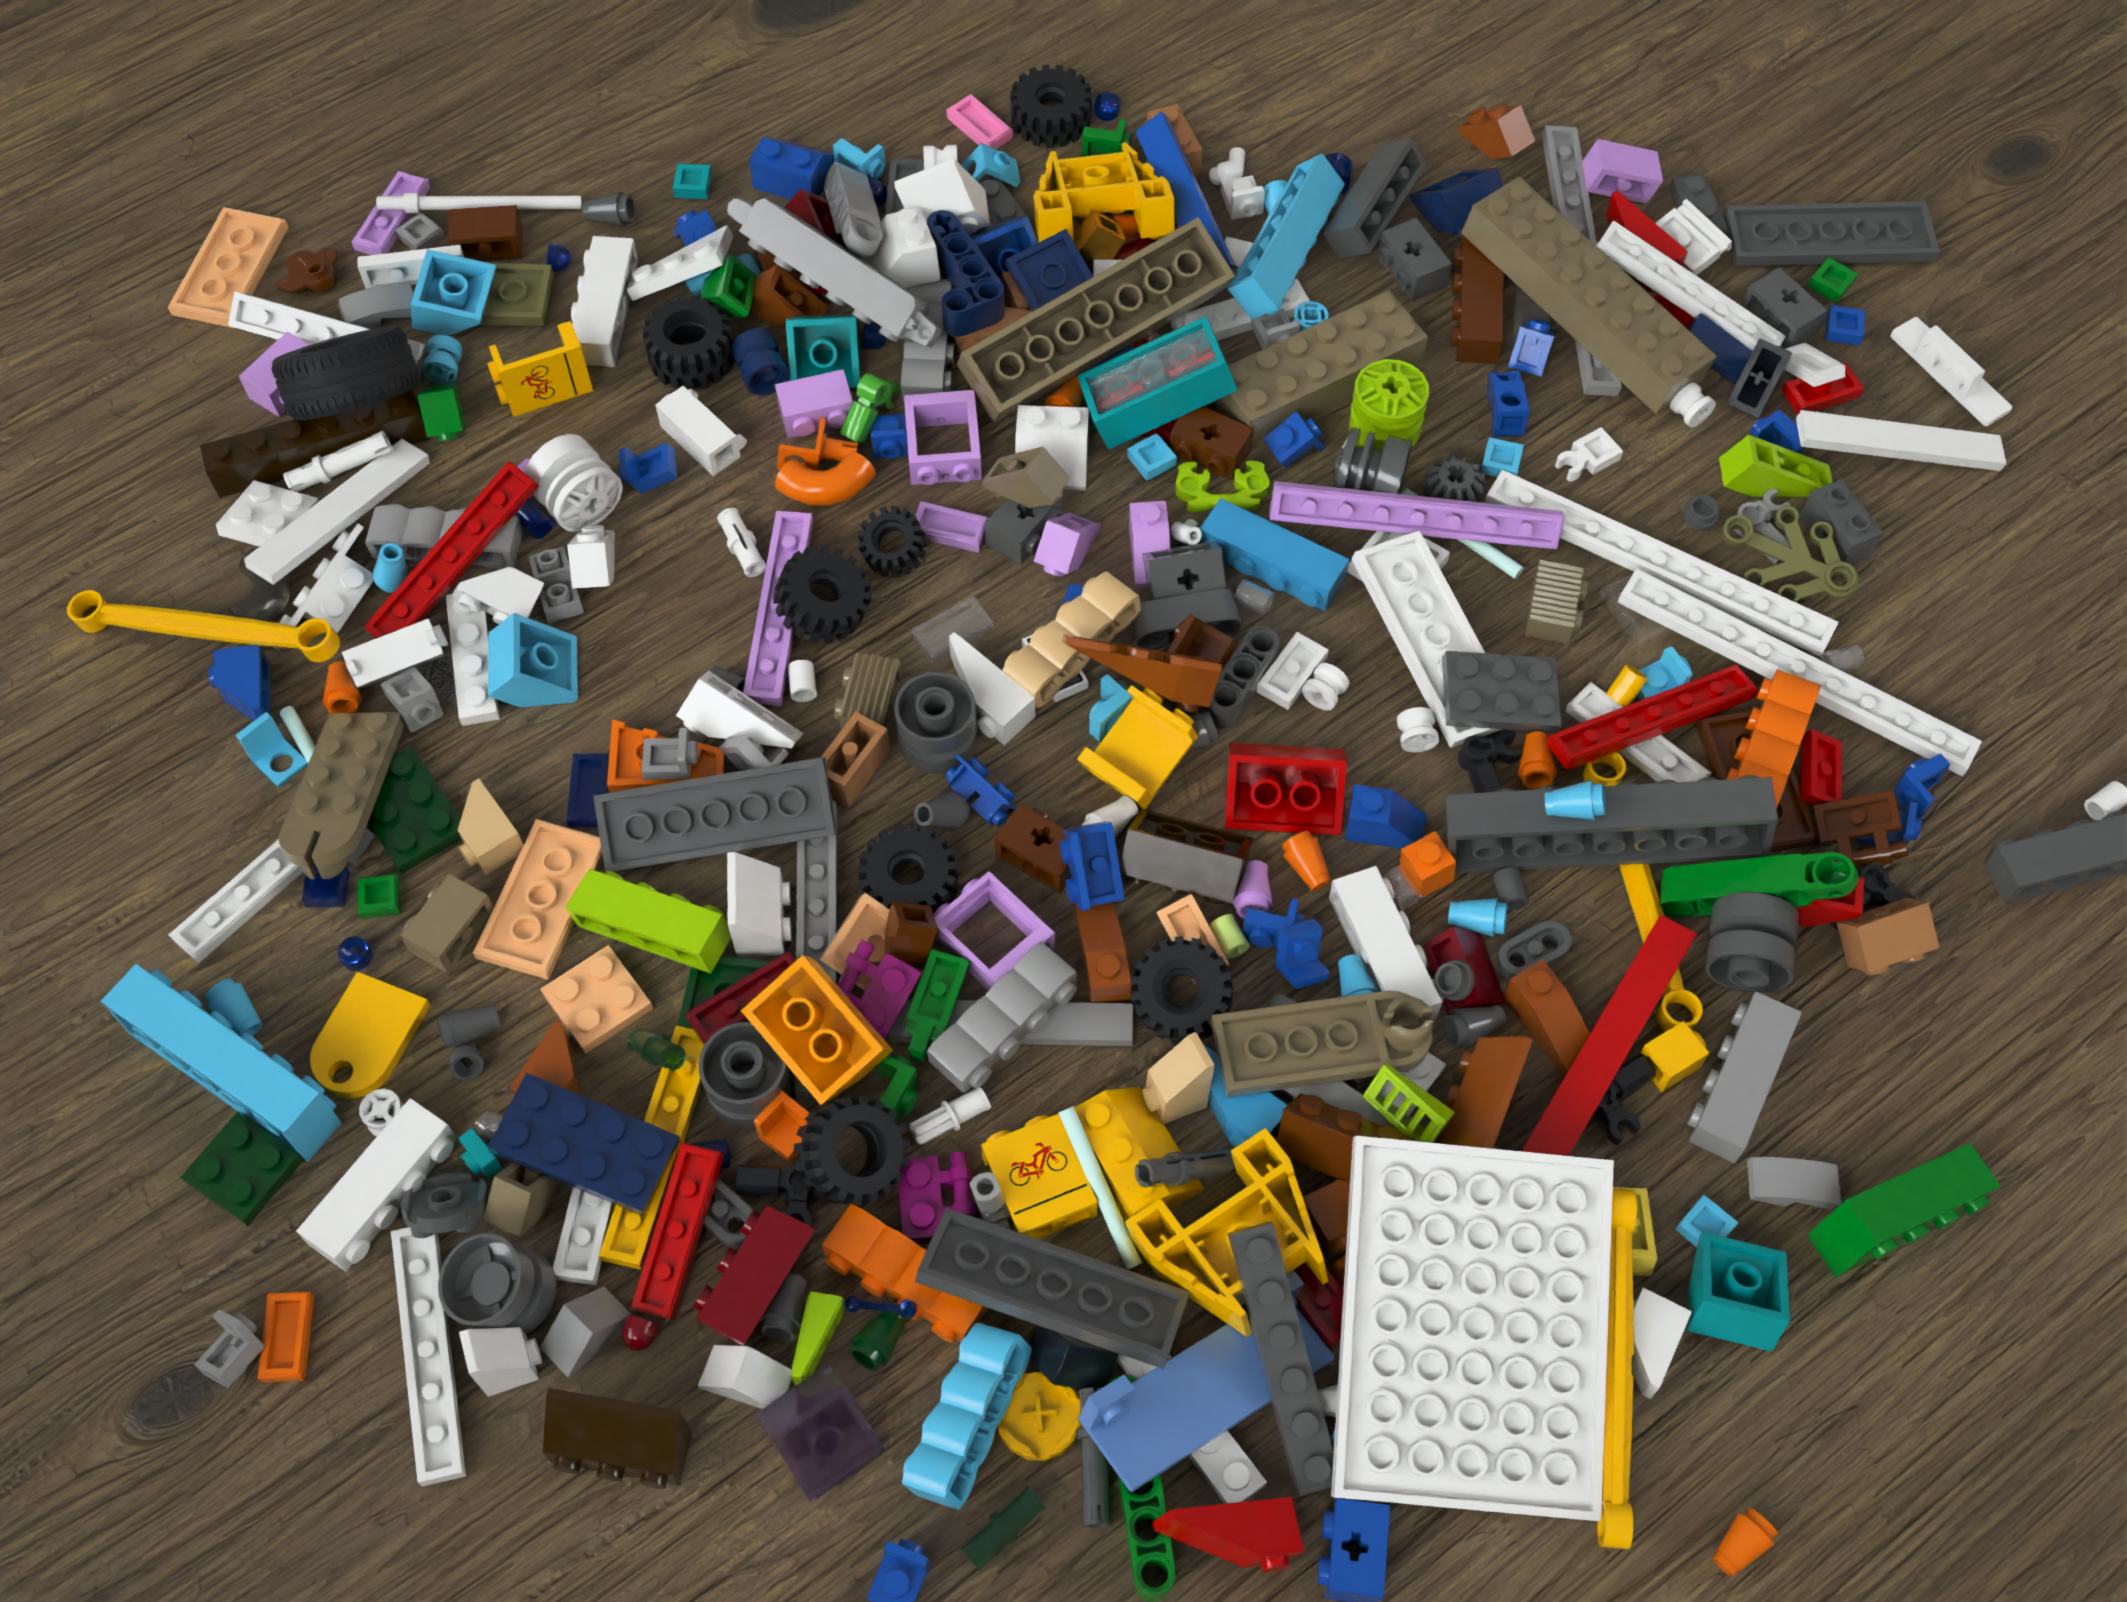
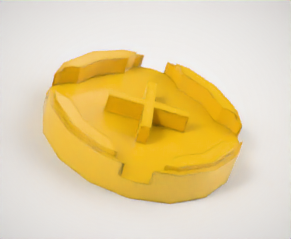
[997,1372,1081,1461]

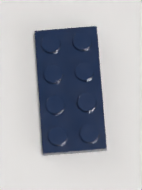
[1005,229,1133,377]
[488,1073,680,1216]

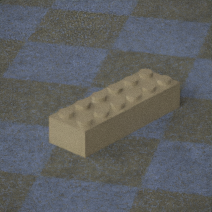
[1213,290,1428,445]

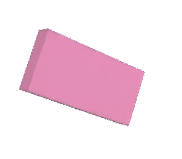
[946,94,1013,149]

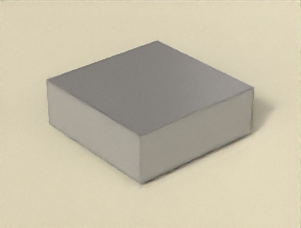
[395,212,445,250]

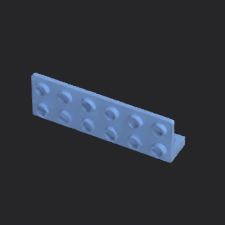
[1078,1270,1334,1492]

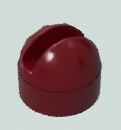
[622,1315,660,1351]

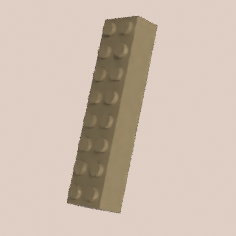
[1461,176,1717,414]
[957,217,1235,424]

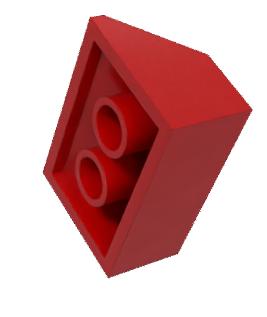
[1225,742,1347,836]

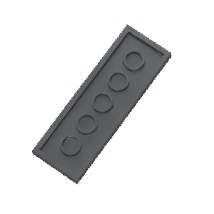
[1723,201,1940,266]
[593,757,837,872]
[915,1208,1190,1369]

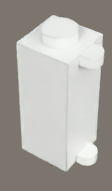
[655,386,747,476]
[342,619,448,689]

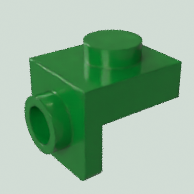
[877,1055,919,1123]

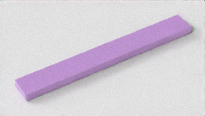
[1269,481,1565,549]

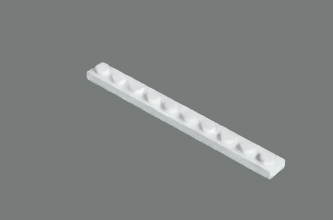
[1485,470,1839,657]
[1618,568,1982,777]

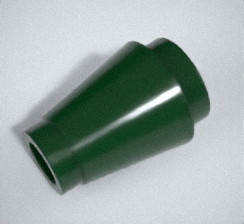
[849,1304,908,1371]

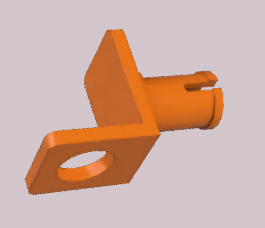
[776,417,858,470]

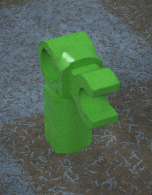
[840,373,901,443]

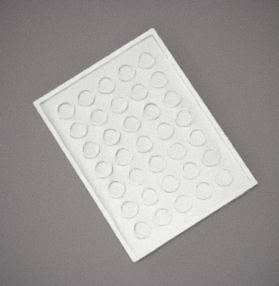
[1331,1136,1614,1521]

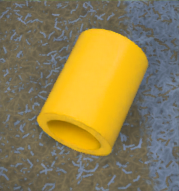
[1606,664,1648,706]

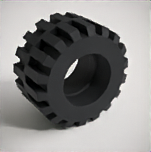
[642,296,735,390]
[793,1096,910,1205]

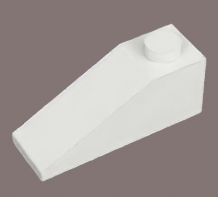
[949,632,1036,745]
[676,671,804,749]

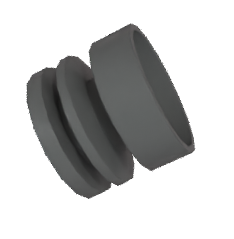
[1333,427,1412,494]

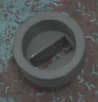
[449,1044,484,1080]

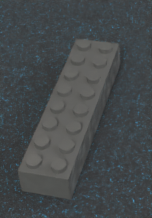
[1445,775,1778,873]

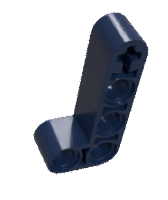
[927,210,1005,337]

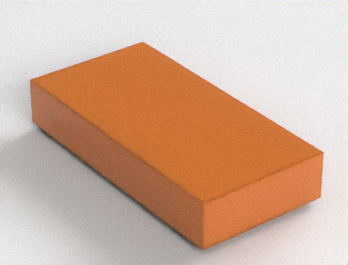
[257,1292,315,1382]

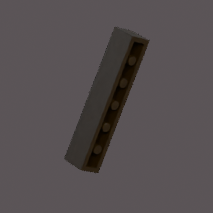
[200,389,429,498]

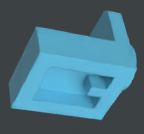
[833,138,886,184]
[1637,646,1692,701]
[1089,674,1133,742]

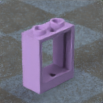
[904,390,982,485]
[933,871,1055,991]

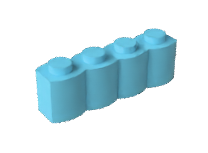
[902,1322,1032,1510]

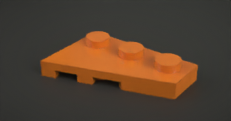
[607,719,726,793]

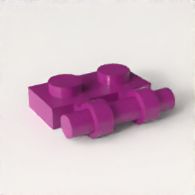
[837,939,923,1040]
[898,1151,977,1244]

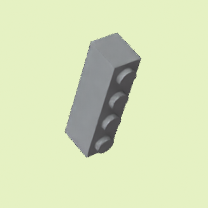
[1687,991,1802,1163]

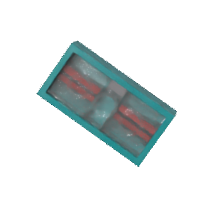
[1077,316,1238,450]

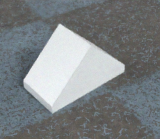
[698,1345,793,1415]

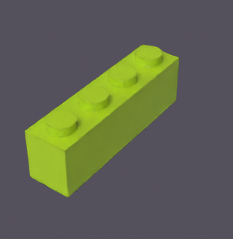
[565,869,731,974]

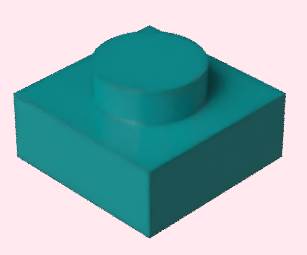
[673,164,712,199]
[458,1128,503,1182]

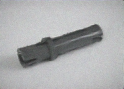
[1135,1146,1237,1188]
[1077,1388,1111,1528]

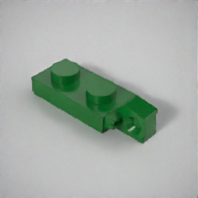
[905,949,970,1062]

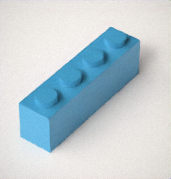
[1198,498,1350,611]

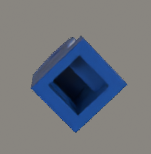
[1487,371,1530,437]

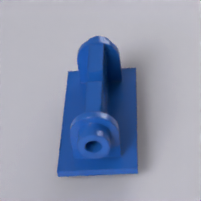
[945,754,1017,827]

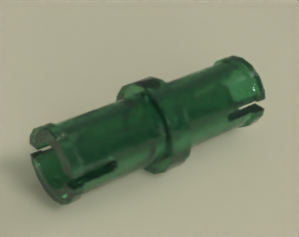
[627,1027,686,1071]
[961,1485,1047,1571]

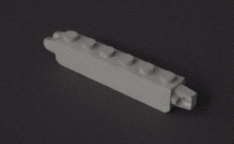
[727,198,942,348]

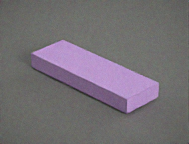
[351,171,430,255]

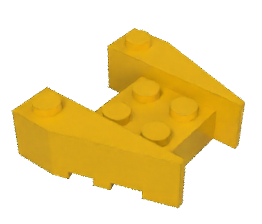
[1033,143,1175,243]
[1125,1128,1329,1337]

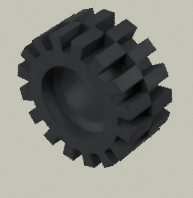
[857,506,927,578]

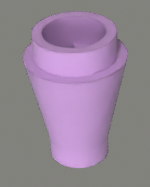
[1233,860,1273,919]

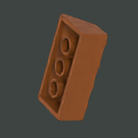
[1434,1036,1533,1149]

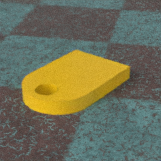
[310,972,431,1098]

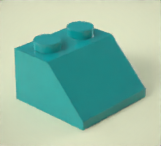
[786,314,860,388]
[1686,1232,1790,1352]

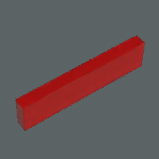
[630,1143,725,1321]

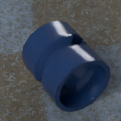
[731,328,789,395]

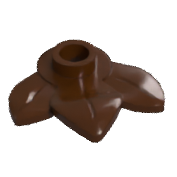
[276,247,338,293]

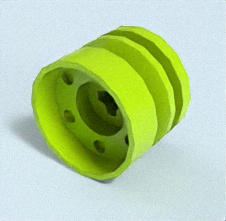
[1349,359,1429,450]

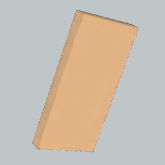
[168,207,289,328]
[473,819,603,980]

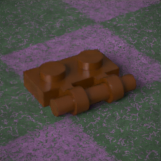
[1813,790,1908,867]

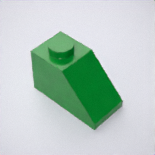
[700,254,756,319]
[417,381,466,441]

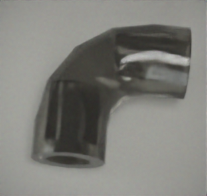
[227,546,290,622]

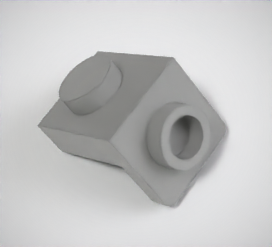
[1251,308,1301,349]
[641,728,698,780]
[194,1310,265,1388]

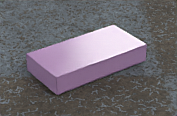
[915,501,989,553]

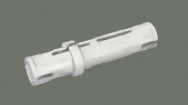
[283,431,393,492]

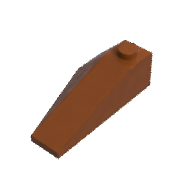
[1062,634,1222,712]

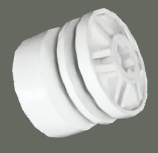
[525,434,623,532]

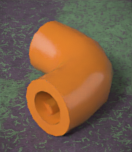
[775,452,876,506]

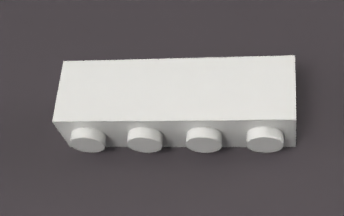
[571,236,639,367]
[1329,866,1444,1020]
[296,1098,457,1272]

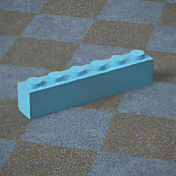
[1228,154,1345,320]

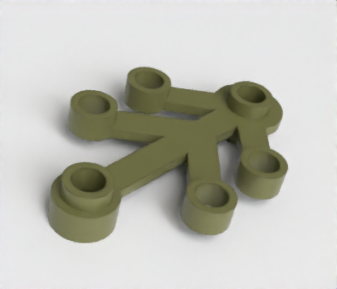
[1722,506,1859,603]

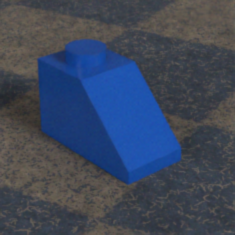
[208,645,271,721]
[1345,785,1426,849]

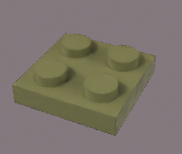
[480,262,554,327]

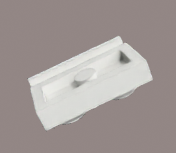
[1656,199,1732,276]

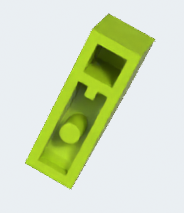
[1719,435,1833,497]

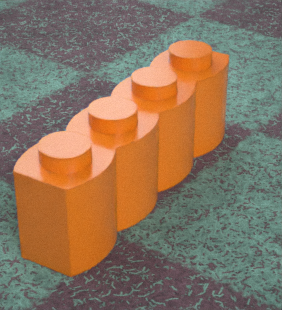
[1726,669,1821,808]
[822,1204,989,1343]

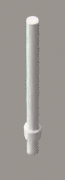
[376,193,582,213]

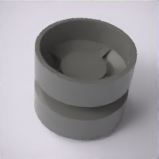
[894,672,978,774]
[1705,892,1799,993]
[699,1022,794,1129]
[438,1233,556,1335]

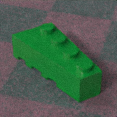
[1807,1143,2001,1279]

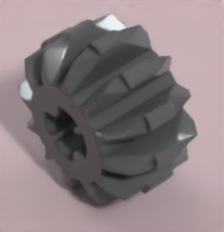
[1423,453,1485,502]

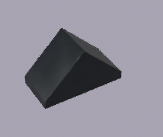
[1727,338,1792,418]
[1029,1325,1119,1392]

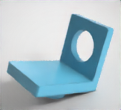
[961,143,1021,187]
[236,712,308,788]

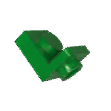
[1082,119,1132,157]

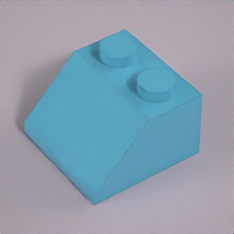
[410,249,496,336]
[488,613,578,708]

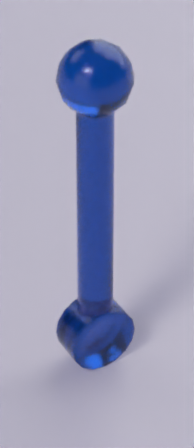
[845,1295,917,1318]

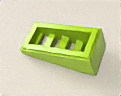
[1362,1063,1455,1143]
[791,1291,846,1389]

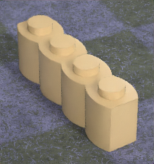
[1002,571,1141,708]

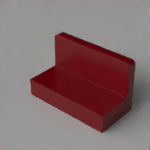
[1423,926,1505,1015]

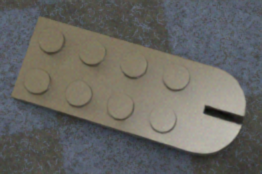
[279,712,405,880]
[1211,991,1434,1097]

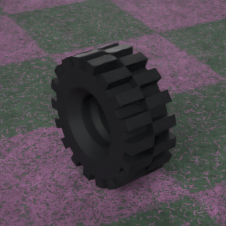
[1010,64,1092,148]
[773,545,872,644]
[858,824,958,914]
[1130,936,1234,1043]

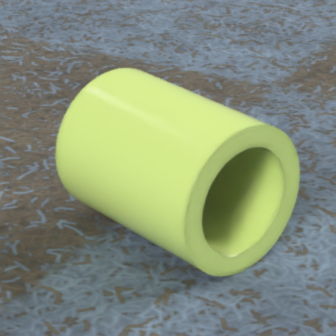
[1209,914,1250,959]

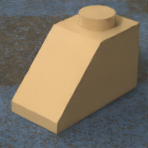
[458,778,523,876]
[1142,1032,1215,1124]

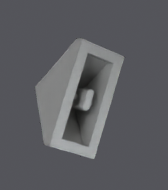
[540,1287,632,1379]

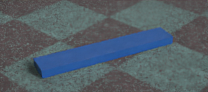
[1135,112,1237,271]

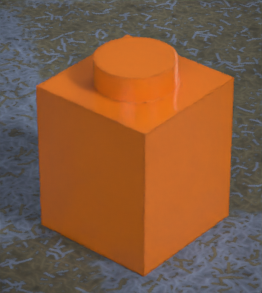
[1400,831,1456,899]

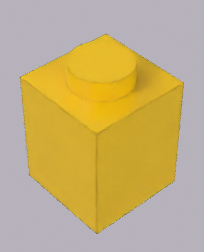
[1640,1021,1709,1093]

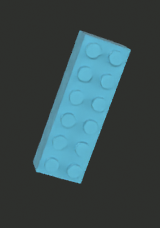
[101,964,342,1162]

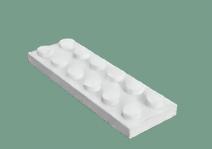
[1351,530,1502,748]

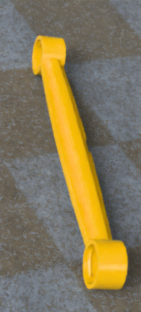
[67,590,340,662]
[1583,752,1703,1032]
[1597,1188,1637,1549]

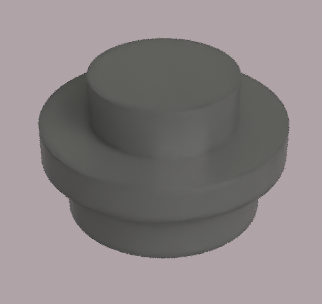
[1682,495,1720,530]
[1435,960,1474,1001]

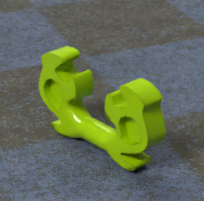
[1175,460,1270,513]

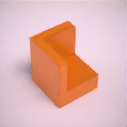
[754,1091,809,1163]

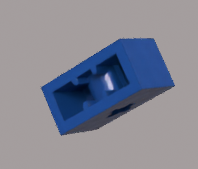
[1317,1498,1390,1602]

